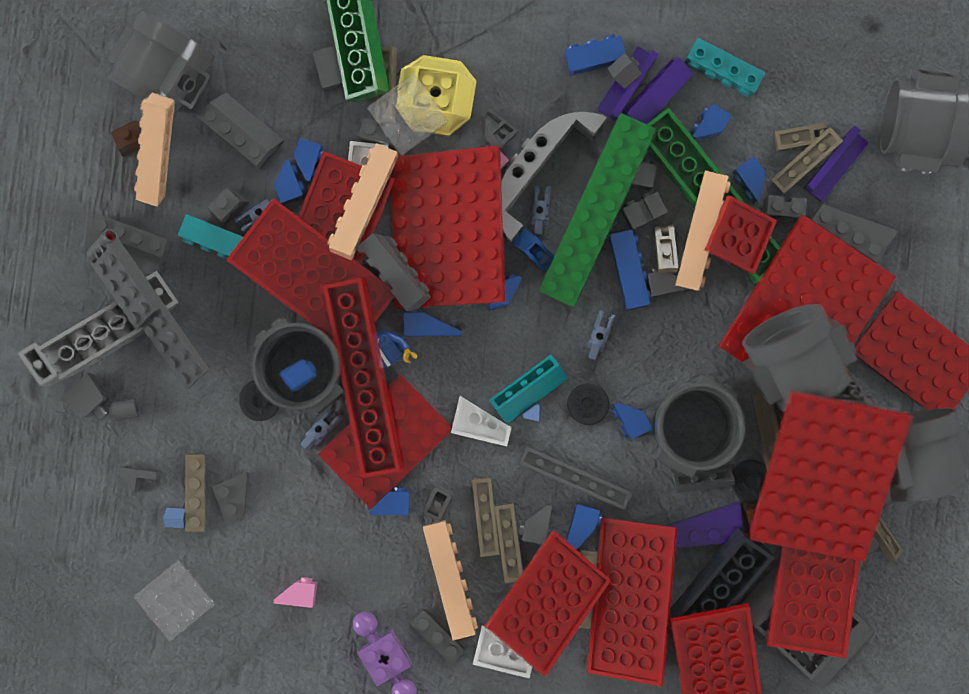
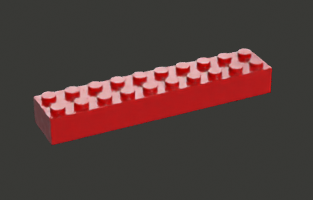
[322,277,403,478]

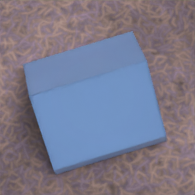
[522,404,540,421]
[163,508,185,528]

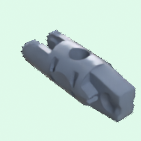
[531,186,551,235]
[234,197,281,233]
[587,310,616,360]
[301,406,344,450]

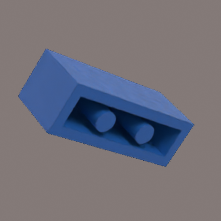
[564,35,626,76]

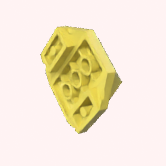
[395,55,477,137]

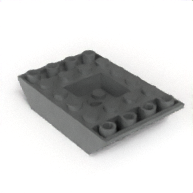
[739,563,874,690]

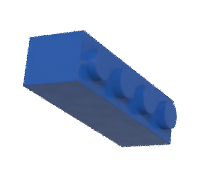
[608,230,652,311]

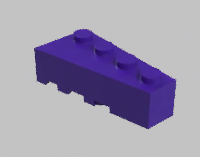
[665,501,743,547]

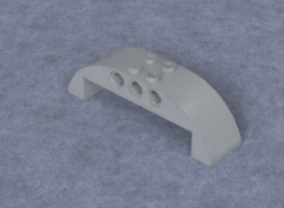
[501,112,606,245]
[18,271,178,387]

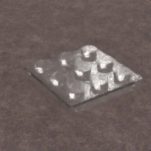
[367,74,449,156]
[133,559,216,642]

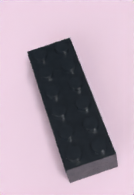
[669,527,775,626]

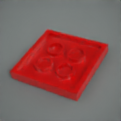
[705,196,777,274]

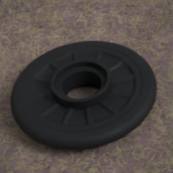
[239,380,279,421]
[567,383,609,425]
[731,460,767,502]

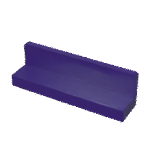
[597,46,659,122]
[622,57,693,124]
[803,126,868,202]

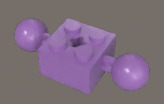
[353,611,417,694]

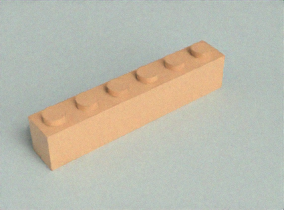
[134,93,175,207]
[328,143,398,261]
[675,171,731,291]
[423,520,478,641]

